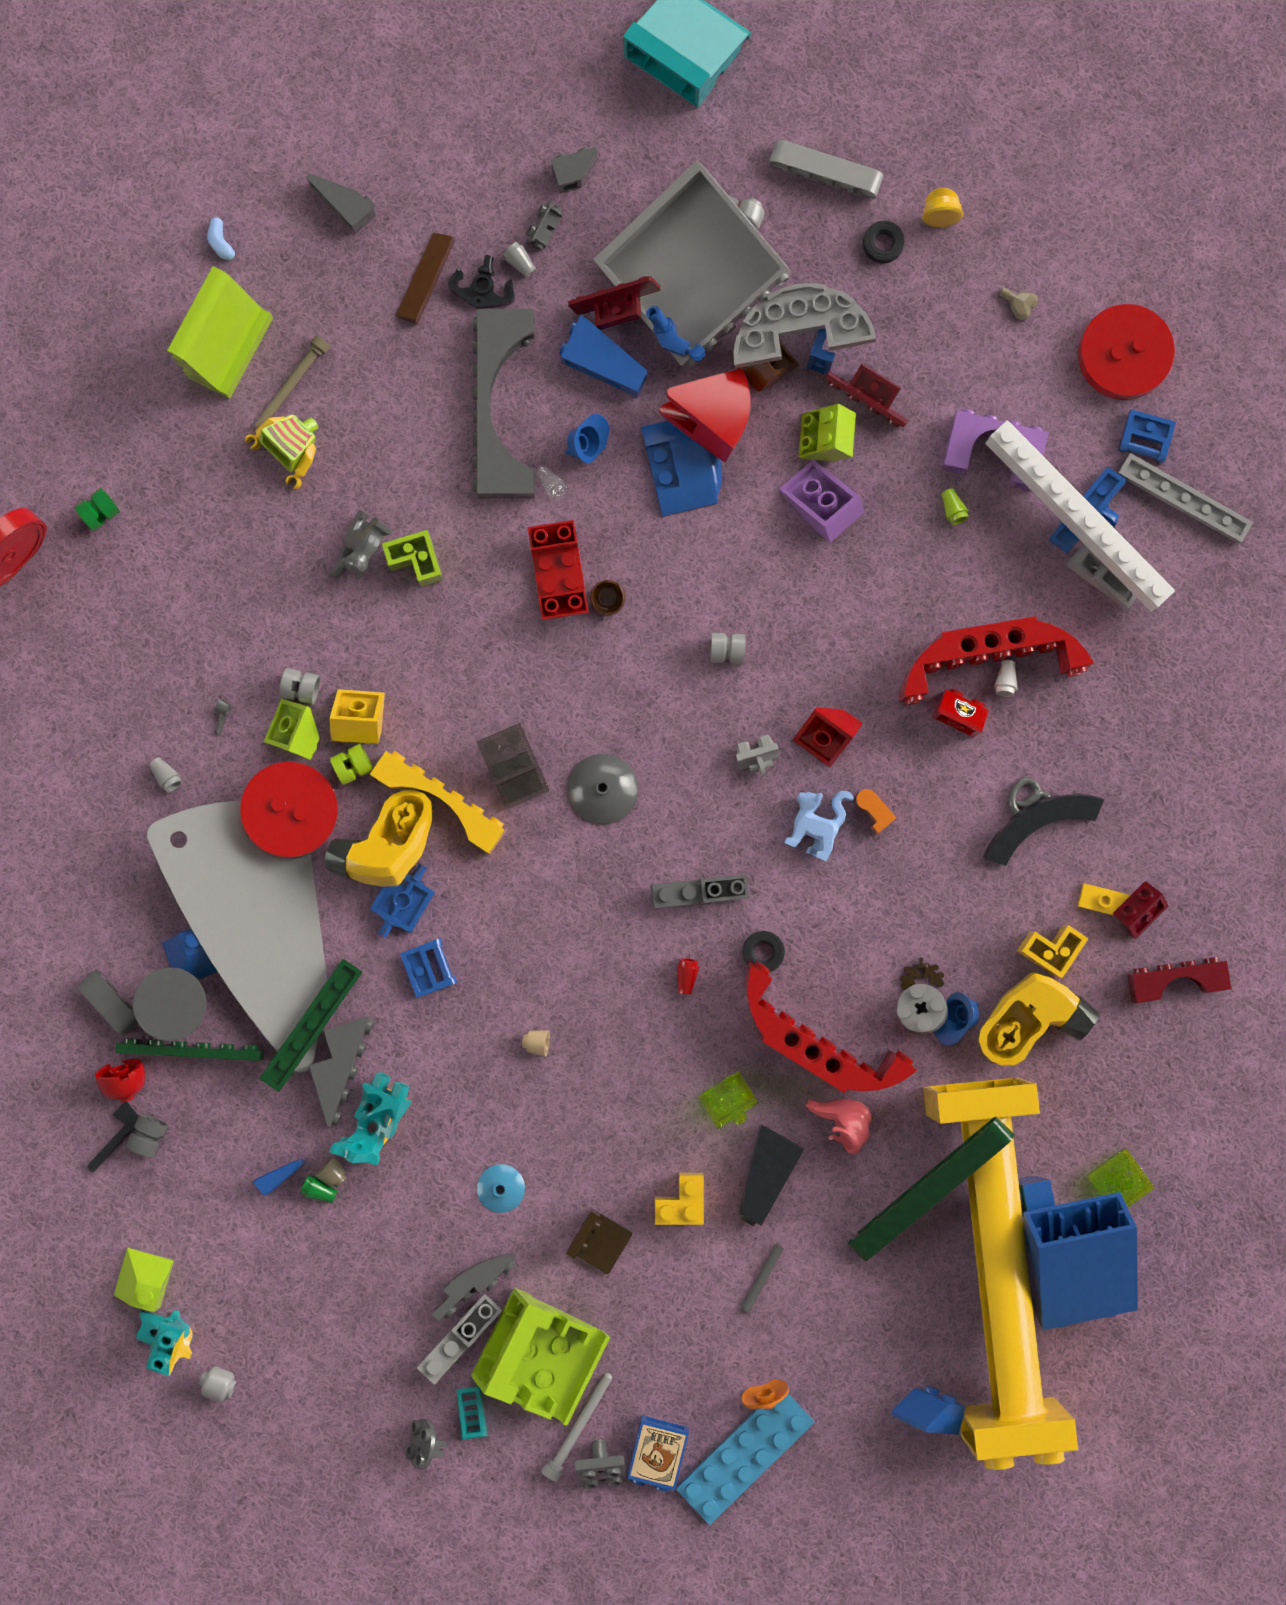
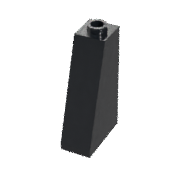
[739,1124,804,1226]

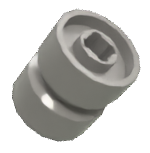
[710,632,745,665]
[279,668,321,705]

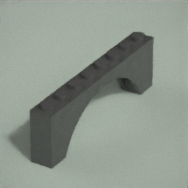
[473,309,535,498]

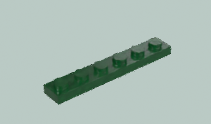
[259,958,362,1092]
[115,1038,264,1061]

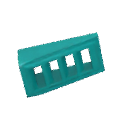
[457,1386,488,1440]

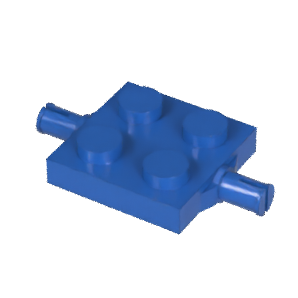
[370,863,436,938]

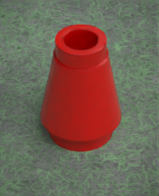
[676,958,700,994]

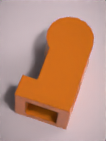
[855,789,897,834]

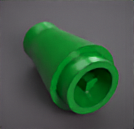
[300,1175,338,1204]

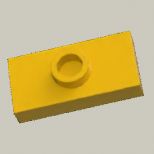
[1077,883,1130,916]

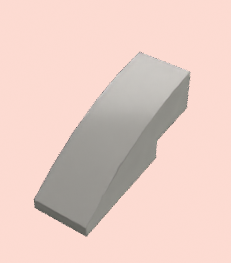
[1066,546,1137,608]

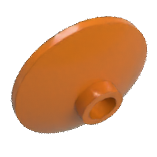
[741,1379,789,1410]

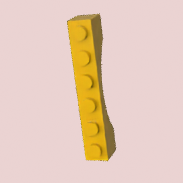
[370,751,506,854]

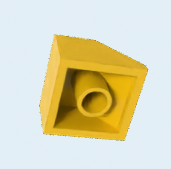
[330,689,385,744]

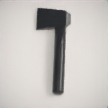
[87,1102,139,1172]

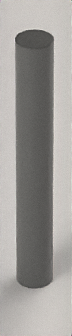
[741,1244,784,1313]

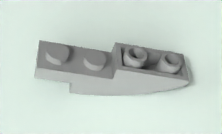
[417,1294,502,1385]

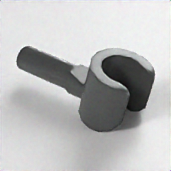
[214,700,231,734]

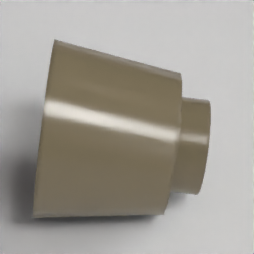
[315,1156,346,1188]

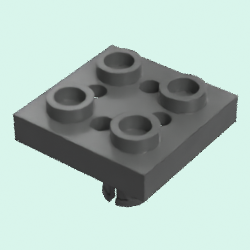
[574,1440,628,1489]

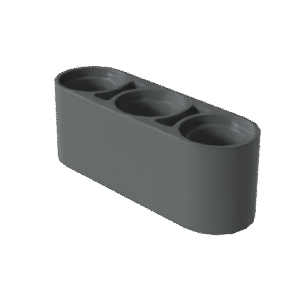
[77,969,138,1036]

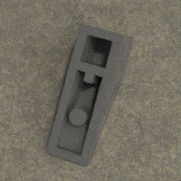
[306,173,376,234]

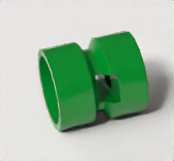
[74,488,120,531]

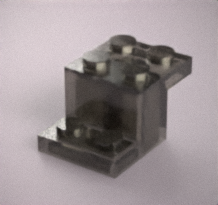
[476,723,550,810]

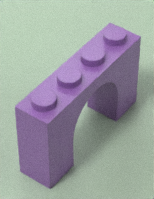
[941,409,1049,491]

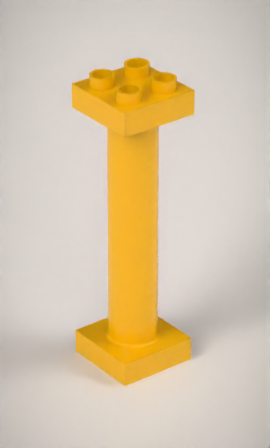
[923,1077,1078,1470]

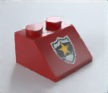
[931,688,989,738]

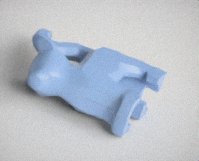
[784,791,854,862]

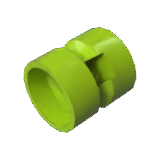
[330,744,373,785]

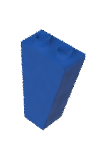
[559,315,647,398]

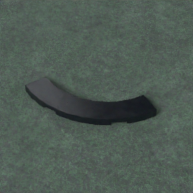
[983,793,1104,866]

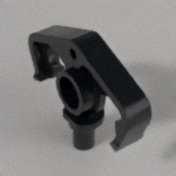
[448,255,515,309]

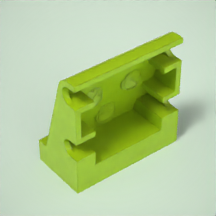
[167,266,273,399]
[471,1288,610,1426]

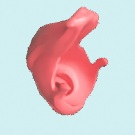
[805,1098,872,1155]

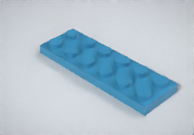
[676,1393,815,1525]

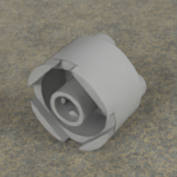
[897,984,948,1034]

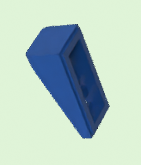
[253,1159,305,1196]

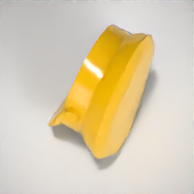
[922,188,963,228]

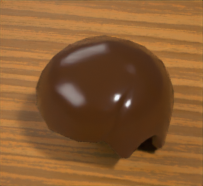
[590,580,626,616]

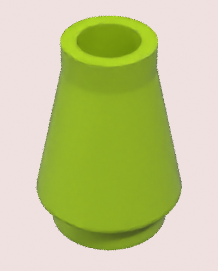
[941,489,969,525]

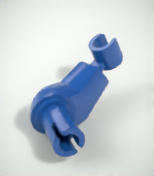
[646,305,706,362]

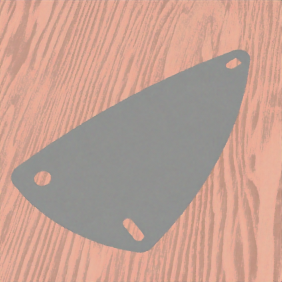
[147,801,327,1072]

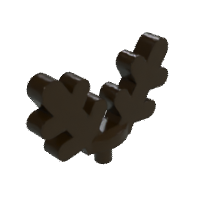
[900,957,944,990]

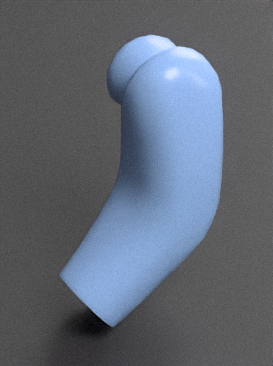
[207,218,235,261]

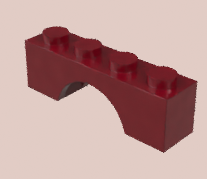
[1127,957,1232,1003]

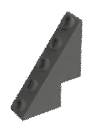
[309,1016,374,1127]

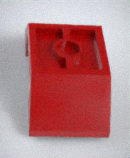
[527,520,589,620]

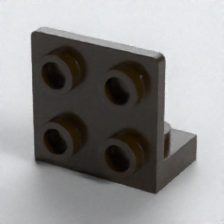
[566,1208,632,1275]

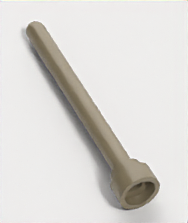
[255,335,331,430]

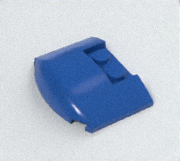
[641,421,722,517]

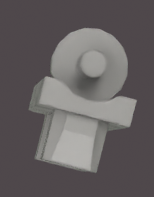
[736,735,780,776]

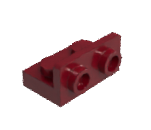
[1113,881,1169,940]

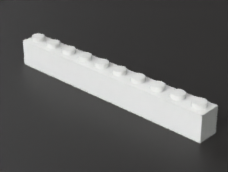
[985,420,1175,612]

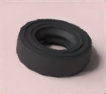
[863,220,905,264]
[742,930,785,972]

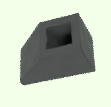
[551,147,598,194]

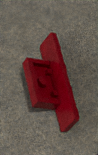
[568,276,660,330]
[825,363,909,428]

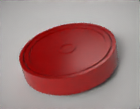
[1078,304,1175,400]
[0,508,47,586]
[240,762,338,858]

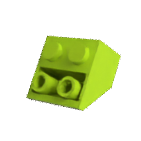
[799,404,856,462]

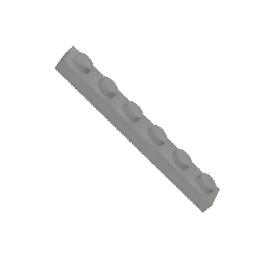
[1117,453,1253,544]

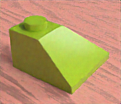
[264,698,319,760]
[114,1248,174,1312]

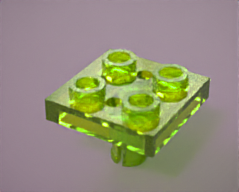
[698,1071,759,1129]
[1086,1147,1155,1208]

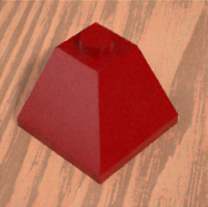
[792,707,863,768]

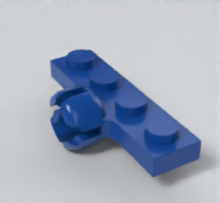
[1049,467,1126,554]

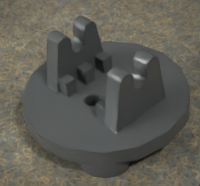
[405,1418,447,1470]

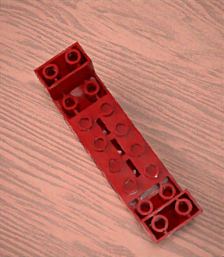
[899,616,1094,705]
[745,961,917,1093]

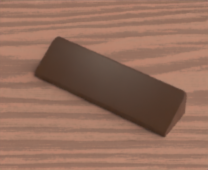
[396,232,455,325]

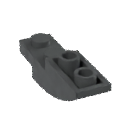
[650,875,749,909]
[432,1252,516,1321]

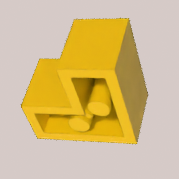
[1017,925,1088,979]
[655,1173,704,1225]

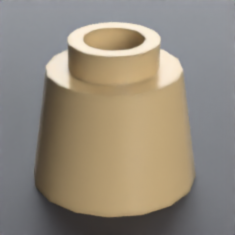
[522,1030,550,1057]

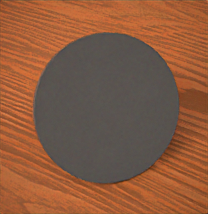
[133,968,207,1041]

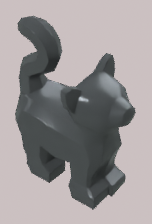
[328,509,393,580]

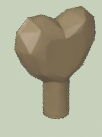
[999,287,1038,320]

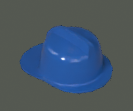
[565,414,610,463]
[934,992,979,1046]

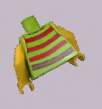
[245,415,318,490]

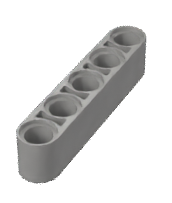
[769,140,883,200]

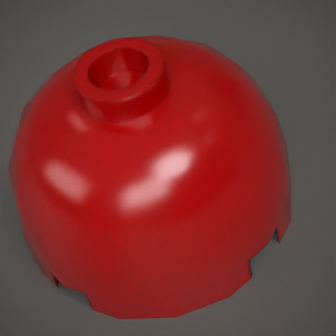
[95,1058,146,1102]

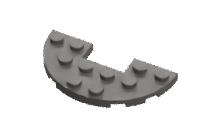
[734,283,877,368]

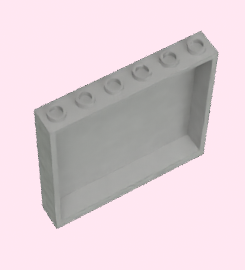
[593,160,792,368]

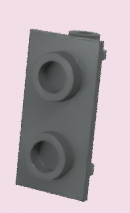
[525,200,563,251]

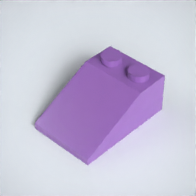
[779,460,865,543]

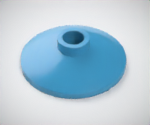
[477,1164,525,1213]

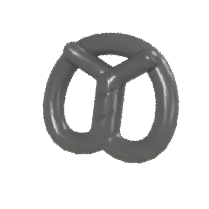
[1007,777,1051,815]

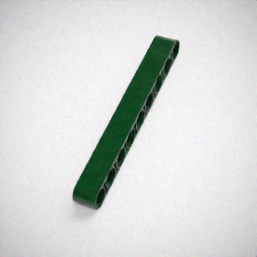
[848,1116,1015,1262]

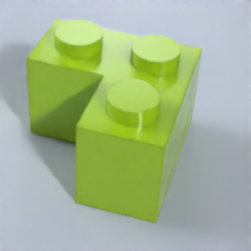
[382,530,444,587]

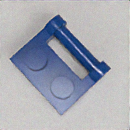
[1118,409,1176,463]
[400,938,458,998]

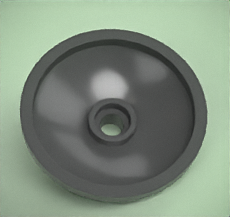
[568,754,638,824]

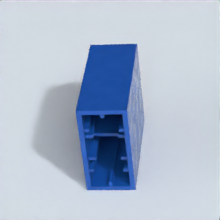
[1023,1192,1138,1330]

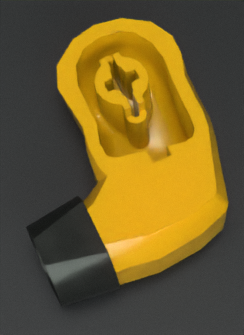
[325,790,432,887]
[979,972,1099,1066]

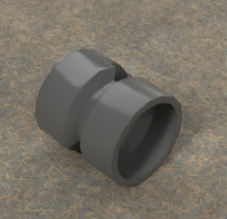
[125,1114,169,1158]

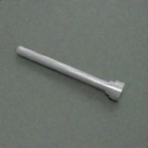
[541,1373,612,1482]

